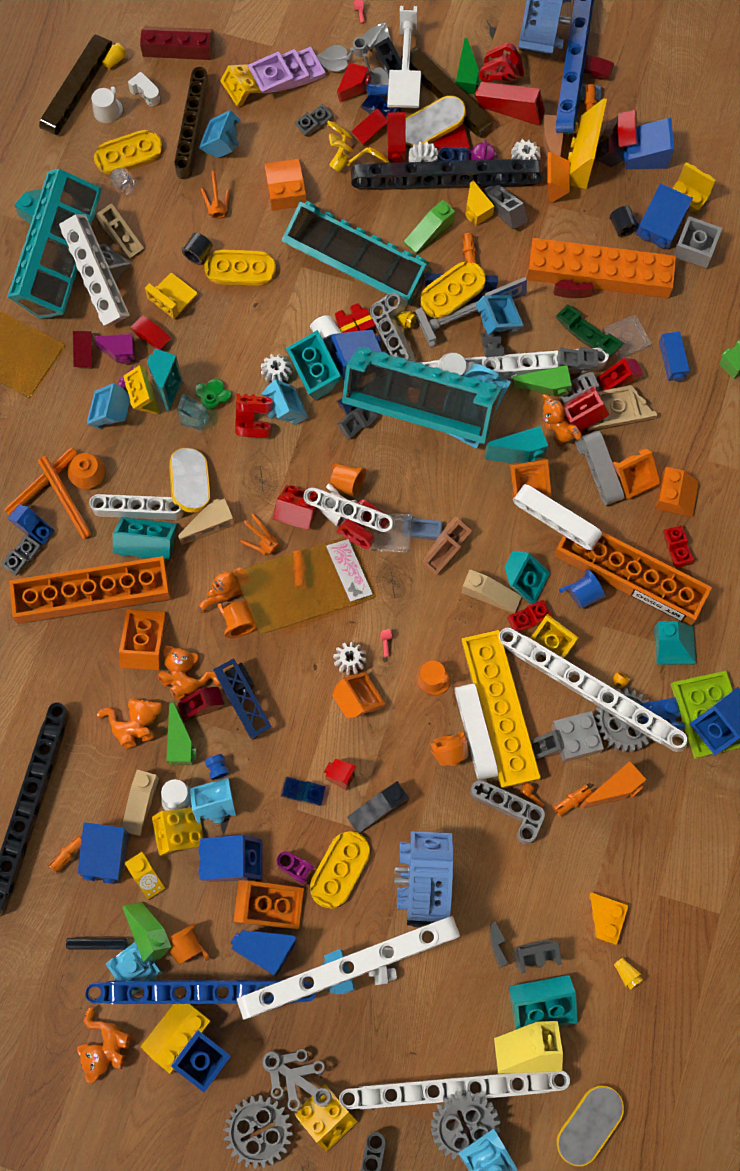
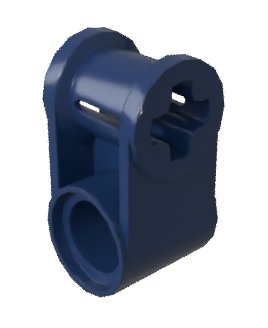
[438,147,471,161]

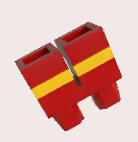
[335,303,376,334]

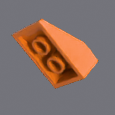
[264,159,306,211]
[119,609,165,671]
[580,761,646,809]
[233,881,304,929]

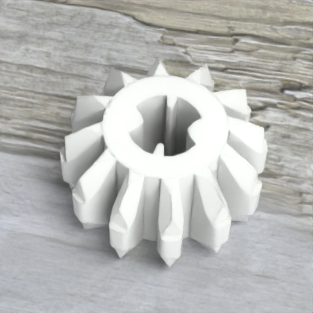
[511,139,541,160]
[409,141,438,162]
[261,354,292,382]
[333,642,366,675]

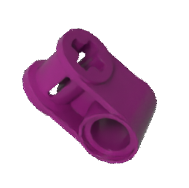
[276,851,316,885]

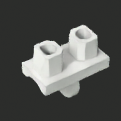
[369,948,397,985]

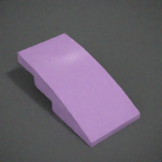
[248,46,326,94]

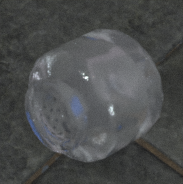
[109,168,136,195]

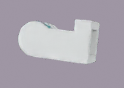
[128,72,160,106]

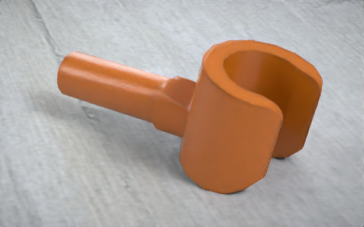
[521,784,544,808]

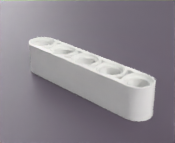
[513,484,603,550]
[304,488,395,532]
[89,494,184,520]
[455,683,498,780]

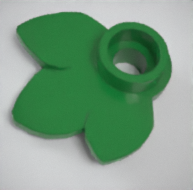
[196,378,232,410]

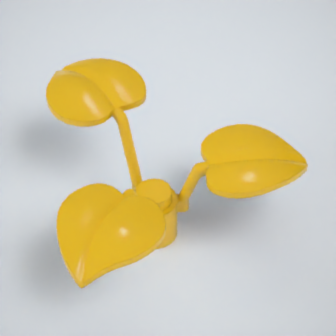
[327,120,390,173]

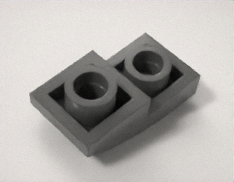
[295,104,334,136]
[480,331,504,357]
[1,535,43,576]

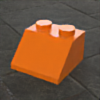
[655,467,699,517]

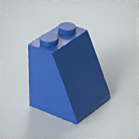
[622,118,674,169]
[636,183,693,250]
[331,330,385,381]
[690,687,740,755]
[78,822,130,885]
[198,835,263,882]
[231,930,298,977]
[171,1030,231,1093]

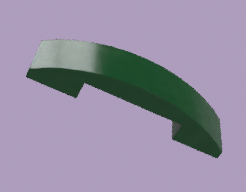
[556,304,623,357]

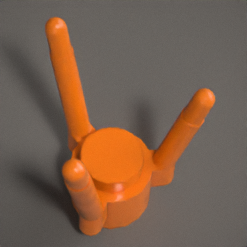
[201,171,230,219]
[240,514,279,555]

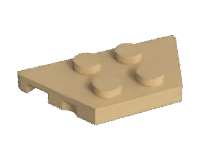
[587,385,657,431]

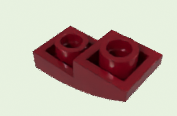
[584,55,614,79]
[553,279,594,298]
[73,331,92,368]

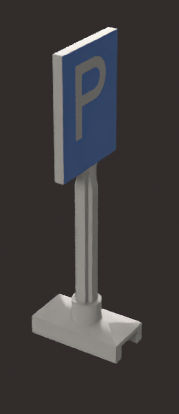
[415,277,527,348]

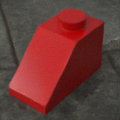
[337,62,372,102]
[597,358,644,391]
[324,759,356,791]

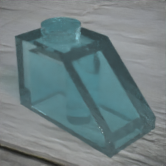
[177,394,209,431]

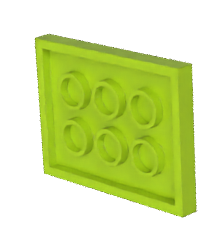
[671,671,740,759]

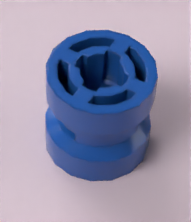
[205,754,230,780]

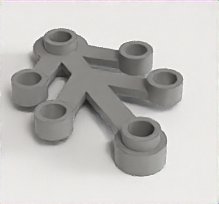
[262,1049,332,1112]

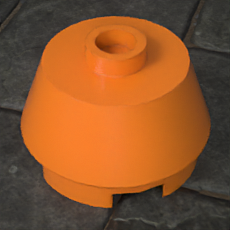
[68,453,105,490]
[430,732,468,767]

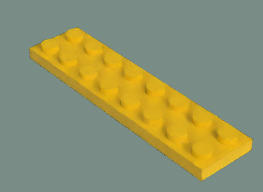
[461,630,540,789]

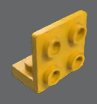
[220,64,262,106]
[672,162,716,214]
[145,273,197,319]
[123,365,160,415]
[152,808,204,856]
[294,1084,358,1152]

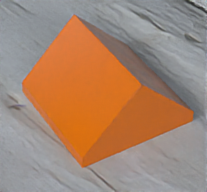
[548,152,570,203]

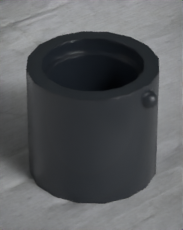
[609,206,639,237]
[182,232,213,264]

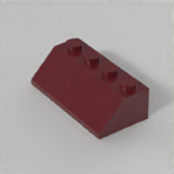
[140,26,213,60]

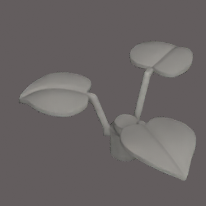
[317,23,390,92]

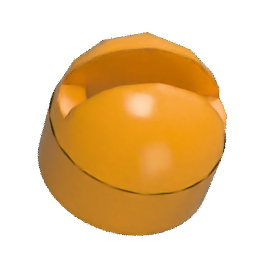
[613,671,630,688]

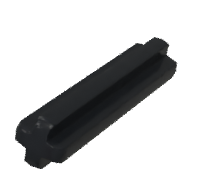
[66,938,127,950]

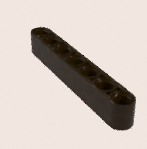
[39,34,112,135]
[401,46,493,137]
[174,67,209,179]

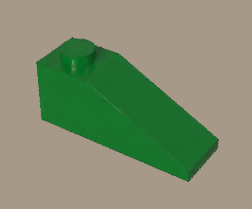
[455,38,481,95]

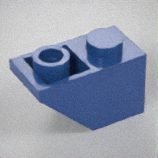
[7,504,55,545]

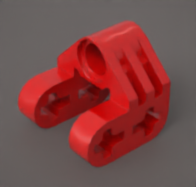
[479,42,524,84]
[235,393,273,438]
[336,499,390,549]

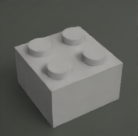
[673,216,722,268]
[551,711,604,763]

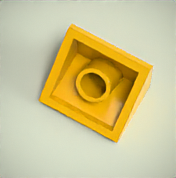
[530,614,579,659]

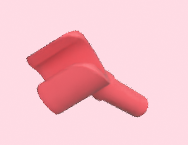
[354,0,365,24]
[380,629,393,657]

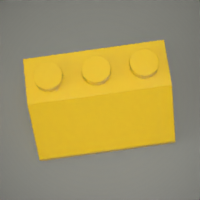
[140,995,213,1074]

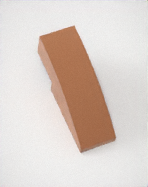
[542,114,563,159]
[422,516,472,575]

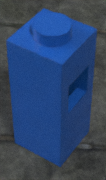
[659,331,690,382]

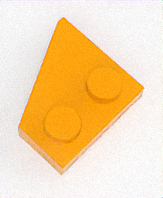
[589,892,628,946]

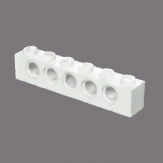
[59,214,130,326]

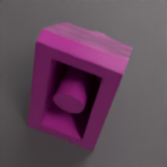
[95,334,135,364]

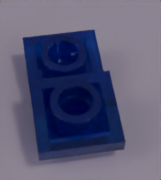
[361,95,401,120]
[280,777,326,806]

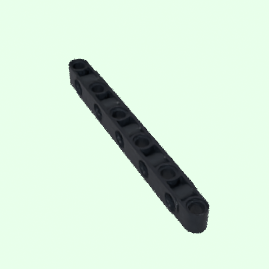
[351,159,543,189]
[0,702,69,917]

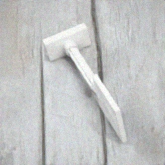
[387,6,421,108]

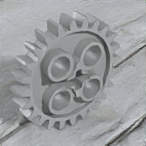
[594,689,651,753]
[431,1091,500,1162]
[223,1095,293,1169]

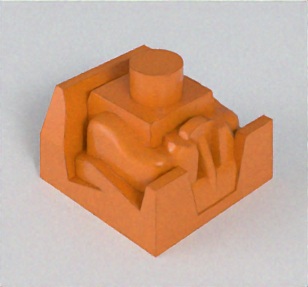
[613,449,660,499]
[509,458,552,499]
[332,672,386,719]

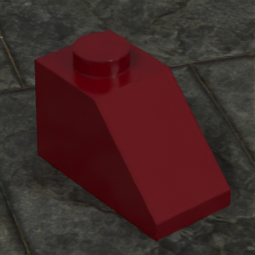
[178,687,225,721]

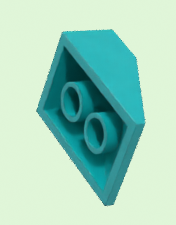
[484,426,548,463]

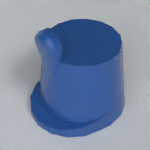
[559,569,605,609]

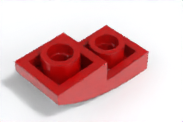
[351,108,388,145]
[618,110,638,148]
[130,316,171,350]
[663,525,694,568]
[507,600,552,633]

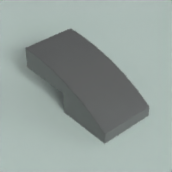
[558,347,598,369]
[337,407,378,439]
[490,922,508,968]

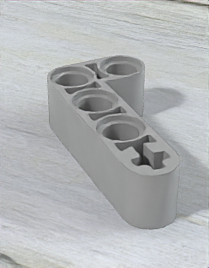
[370,293,415,362]
[575,431,624,506]
[470,780,545,845]

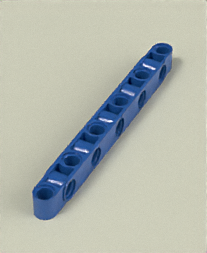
[556,0,594,133]
[85,980,316,1004]

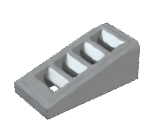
[560,371,599,403]

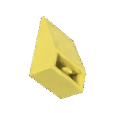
[494,1021,563,1074]

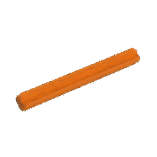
[5,448,78,516]
[38,456,91,539]

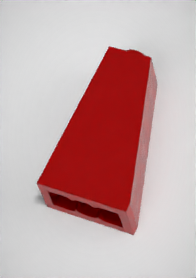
[475,82,545,126]

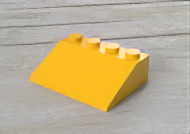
[568,98,607,189]

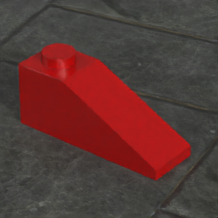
[387,112,406,163]

